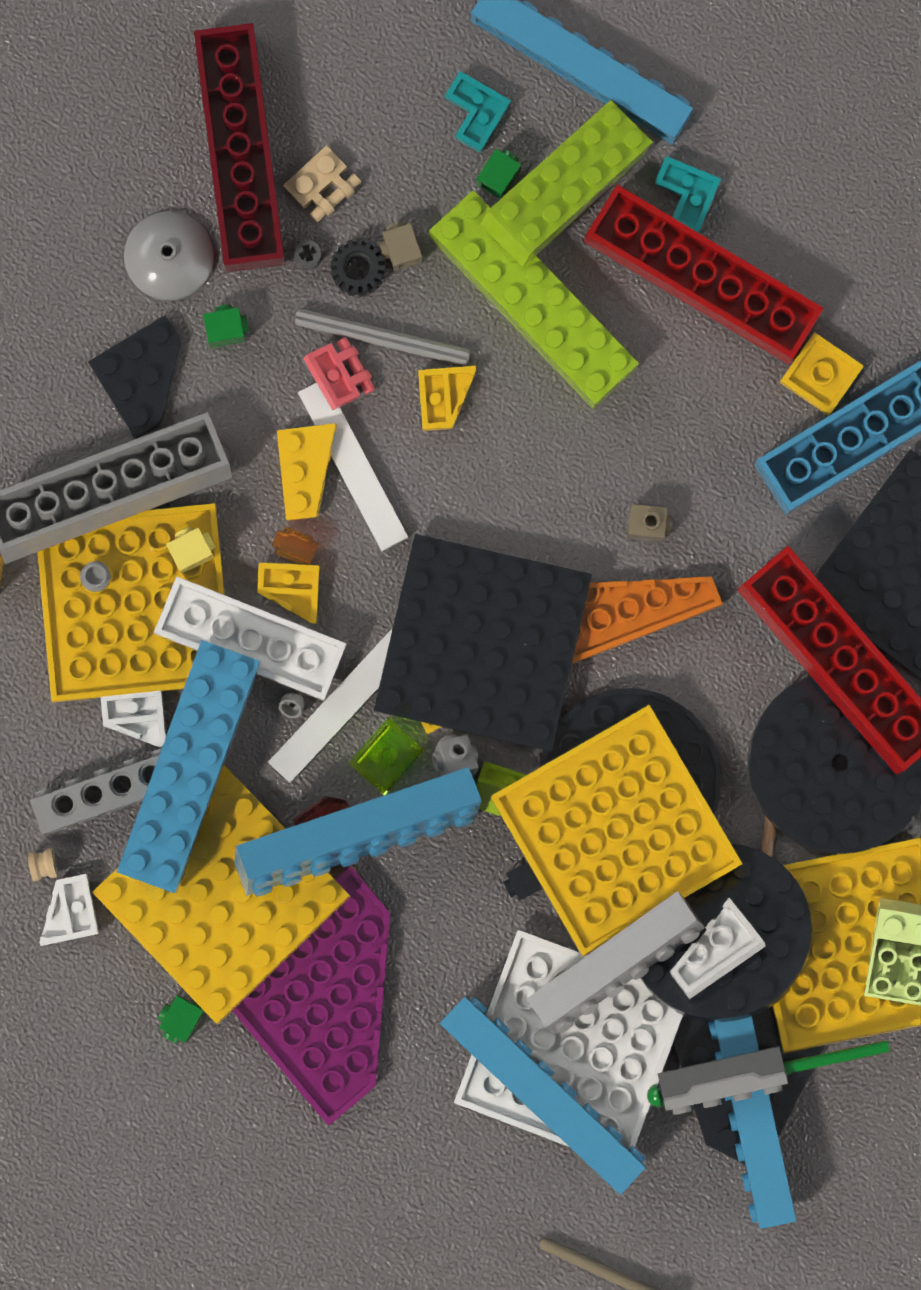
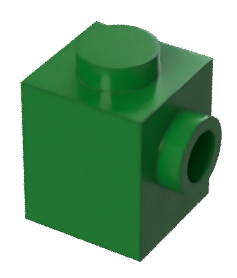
[476,149,521,200]
[203,305,250,348]
[157,995,205,1045]

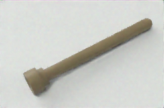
[539,1238,671,1290]

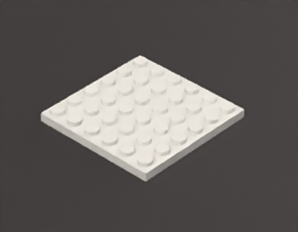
[454,930,683,1149]

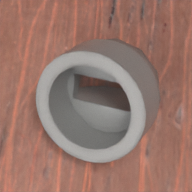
[279,691,304,718]

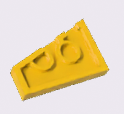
[277,423,338,521]

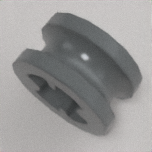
[294,240,322,269]

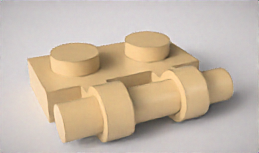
[283,145,361,223]

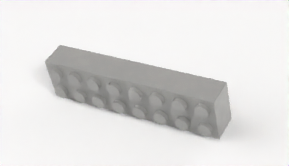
[0,412,232,564]

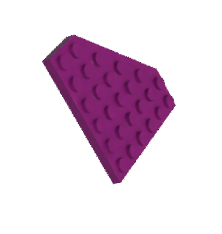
[232,866,390,1126]

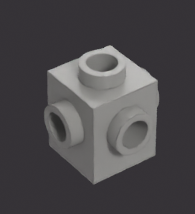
[432,734,479,778]

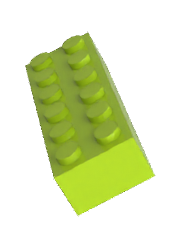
[480,100,653,267]

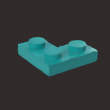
[445,71,511,154]
[654,156,721,233]

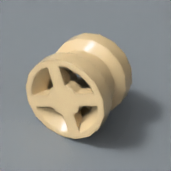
[28,848,58,882]

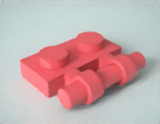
[303,337,376,411]

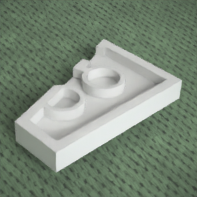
[670,898,766,999]

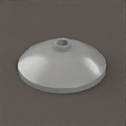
[124,211,214,301]

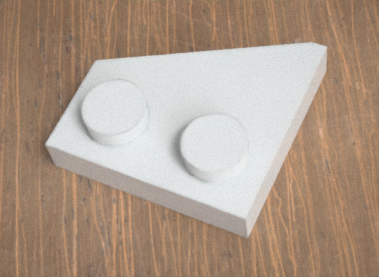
[100,691,166,748]
[39,874,99,946]

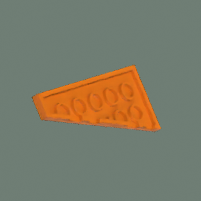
[572,576,723,664]

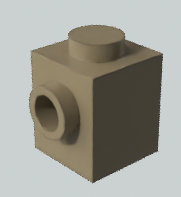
[379,222,422,272]
[627,504,672,542]

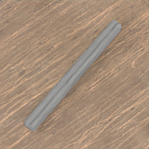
[294,309,470,366]

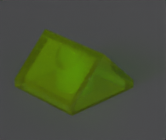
[348,717,424,795]

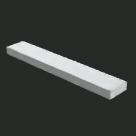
[298,383,408,552]
[268,629,392,783]

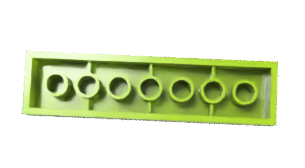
[429,190,639,410]

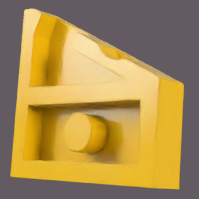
[418,366,476,431]
[257,562,320,624]

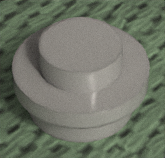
[80,561,111,592]

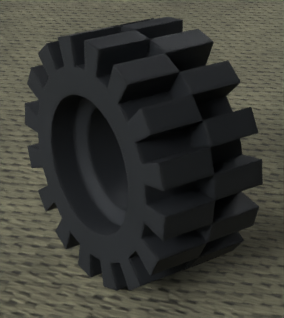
[331,239,385,297]

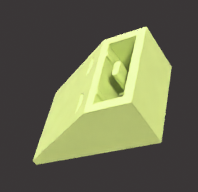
[864,898,921,1006]

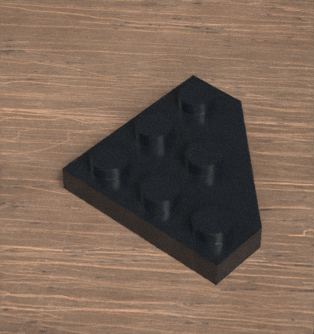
[88,316,182,439]

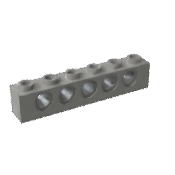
[30,748,162,836]

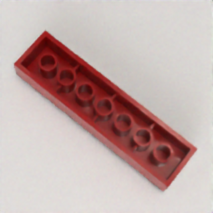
[584,184,824,365]
[737,546,921,775]

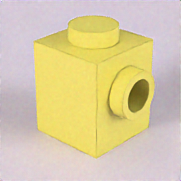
[166,526,216,574]

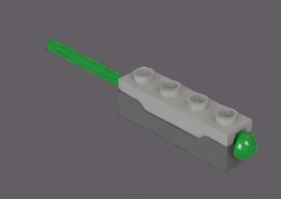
[647,1040,890,1115]

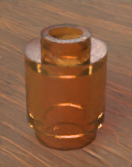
[272,526,319,565]

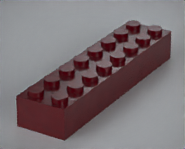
[194,23,286,273]

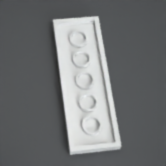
[154,577,347,701]

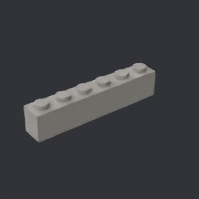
[527,891,705,1035]

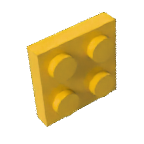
[779,332,864,416]

